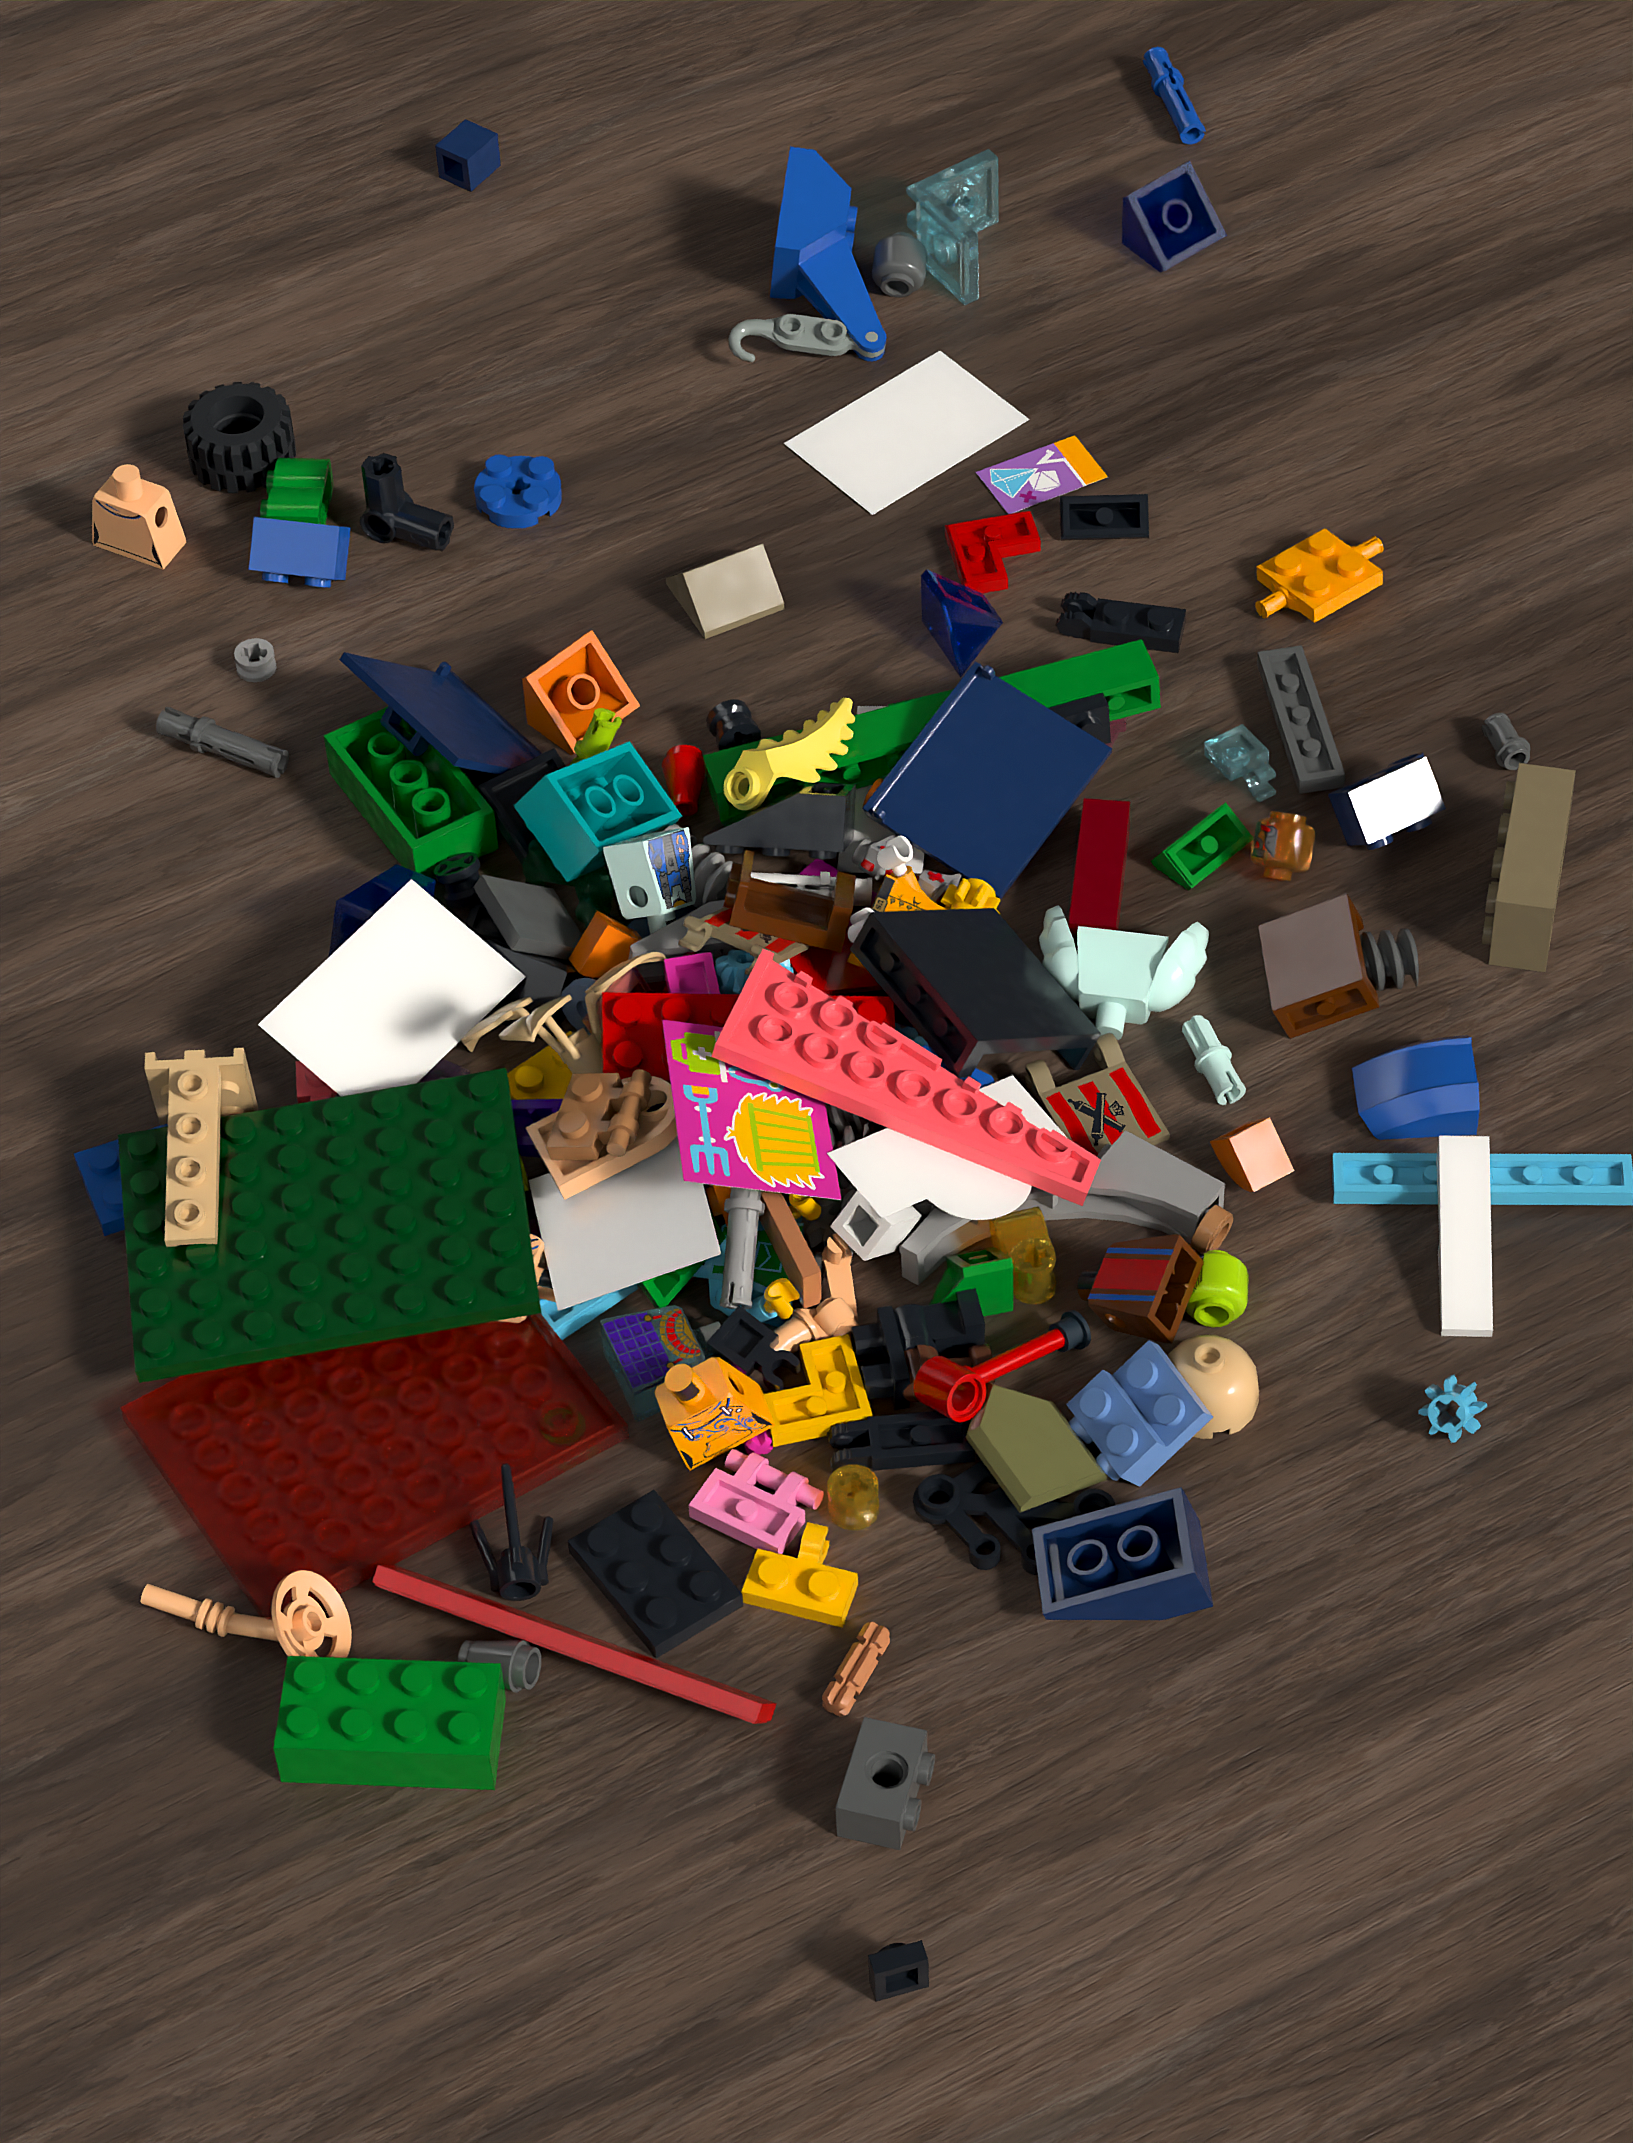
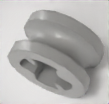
[234,638,277,682]

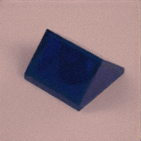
[1122,161,1227,273]

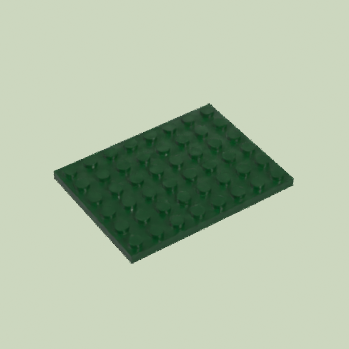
[118,1068,542,1383]

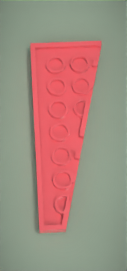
[711,949,1101,1206]

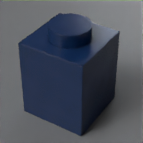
[435,119,501,192]

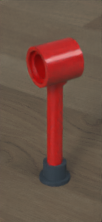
[914,1310,1091,1422]

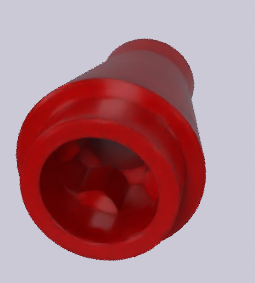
[662,745,705,816]

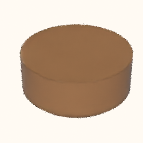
[1190,1205,1233,1254]

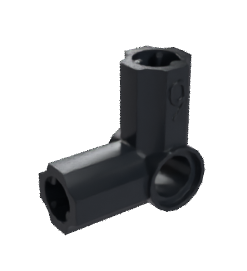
[359,452,454,551]

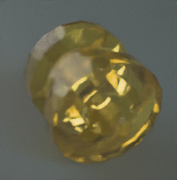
[827,1464,879,1530]

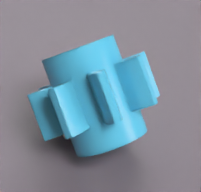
[1418,1375,1487,1443]

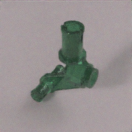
[522,840,616,928]

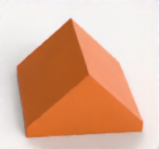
[522,630,640,755]

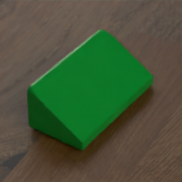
[1150,802,1254,891]

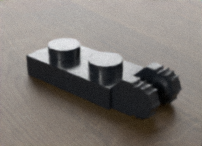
[1056,591,1186,653]
[827,1411,975,1476]

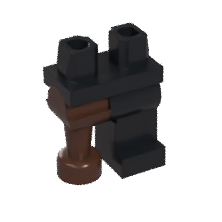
[851,1288,995,1410]

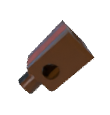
[1077,1234,1204,1344]

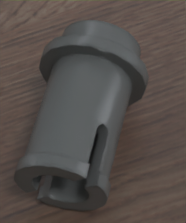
[1481,713,1530,770]

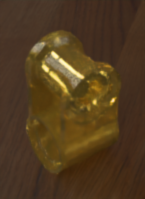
[989,1206,1056,1304]

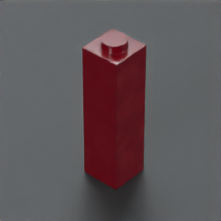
[1068,798,1131,954]

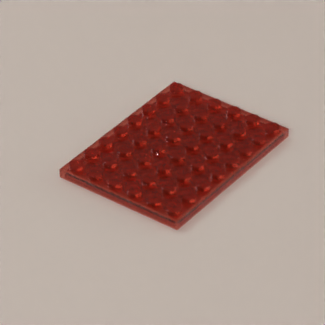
[120,1313,629,1620]

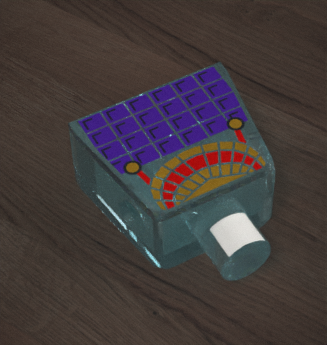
[600,1305,721,1422]

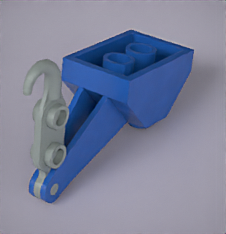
[728,146,887,362]

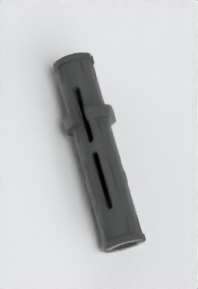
[156,706,289,778]

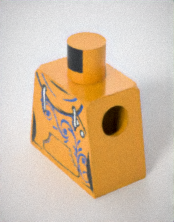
[654,1357,775,1471]

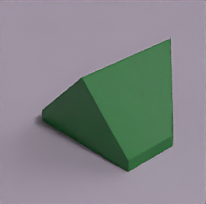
[929,1246,1013,1317]

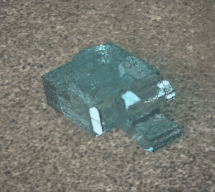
[1204,724,1276,802]

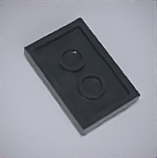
[568,1490,743,1659]

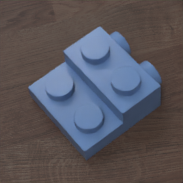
[1066,1340,1213,1487]

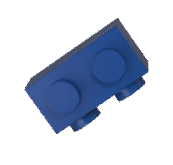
[249,517,351,588]

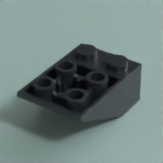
[703,782,856,859]

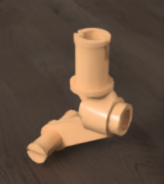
[774,1233,859,1354]

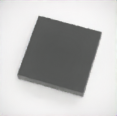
[474,875,582,961]

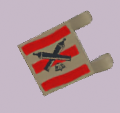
[678,907,813,976]
[1025,1033,1170,1157]

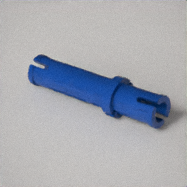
[1143,47,1206,145]

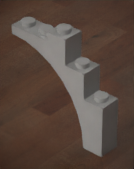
[899,1130,1225,1285]

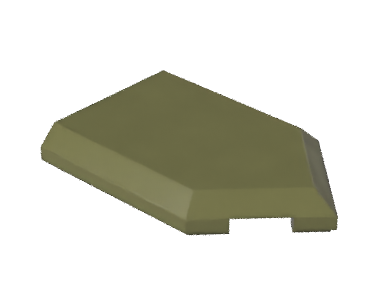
[966,1382,1108,1513]

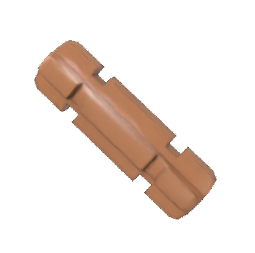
[822,1622,890,1717]

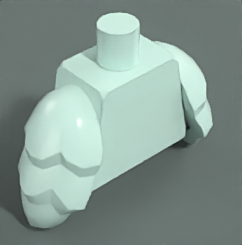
[1039,905,1209,1040]

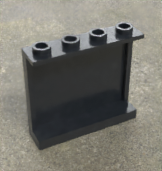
[850,908,1101,1078]

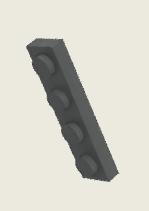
[1257,645,1345,794]

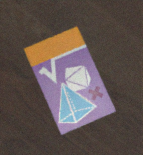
[976,435,1108,514]

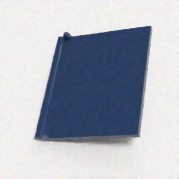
[339,652,543,775]
[862,661,1112,900]

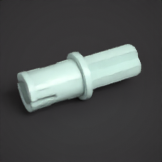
[1182,1015,1246,1105]

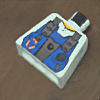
[603,827,696,934]

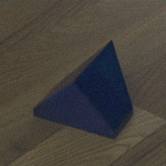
[921,569,1003,677]

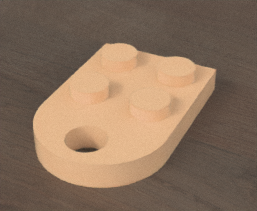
[526,1076,677,1200]

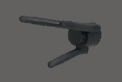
[468,1463,553,1601]

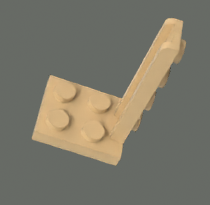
[145,1048,258,1247]

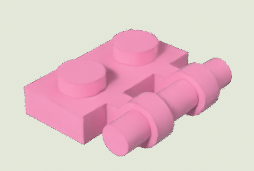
[688,1449,824,1554]

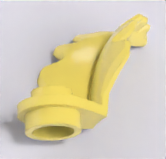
[724,698,855,811]

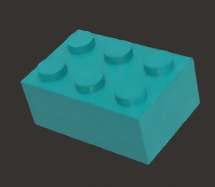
[514,741,682,882]

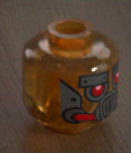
[1251,811,1315,882]

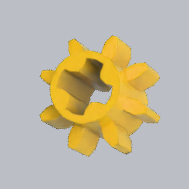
[941,878,1001,914]

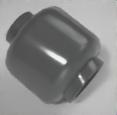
[872,232,928,298]

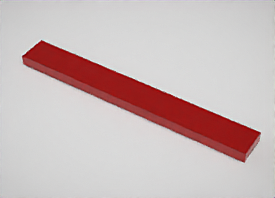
[372,1565,777,1724]

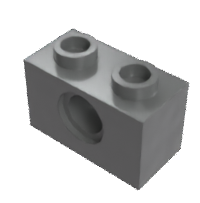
[835,1717,935,1850]

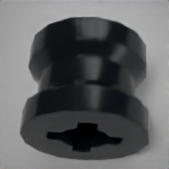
[706,699,761,751]
[434,852,481,908]

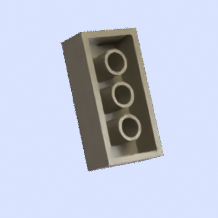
[1482,763,1576,972]

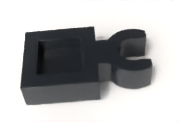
[707,1306,800,1392]

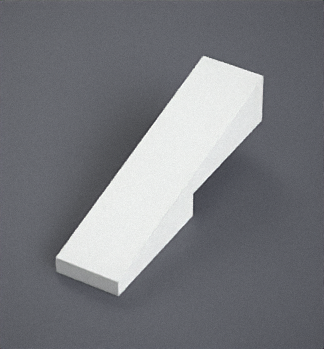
[1436,1136,1493,1337]

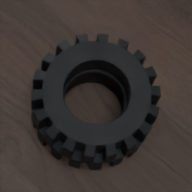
[183,381,296,493]

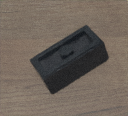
[1059,494,1149,541]

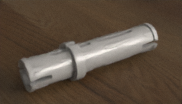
[719,1187,765,1310]

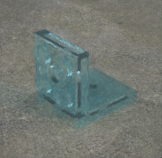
[906,149,999,305]

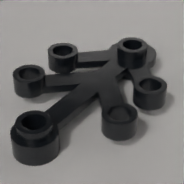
[913,1460,1115,1575]

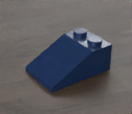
[1032,1487,1213,1620]

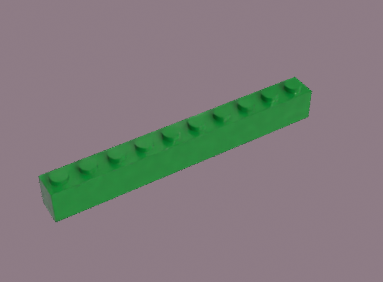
[703,639,1161,822]

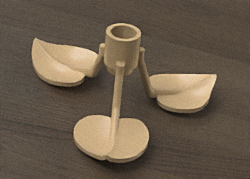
[461,952,666,1074]

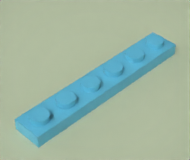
[1332,1153,1633,1205]

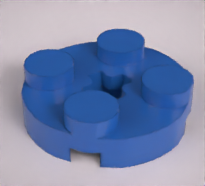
[474,454,562,528]

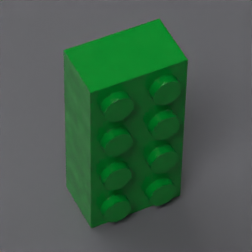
[324,707,499,886]
[273,1656,506,1790]

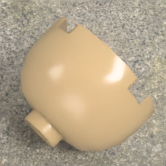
[1167,1335,1259,1439]

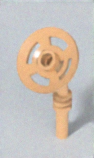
[141,1570,352,1658]

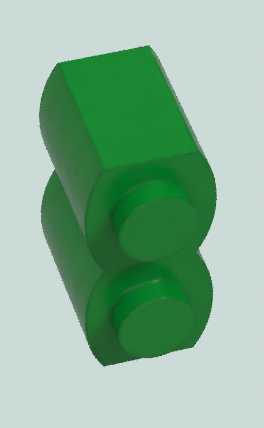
[260,458,333,525]

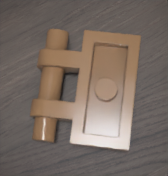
[546,1069,652,1160]

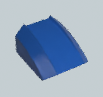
[1352,1035,1480,1140]

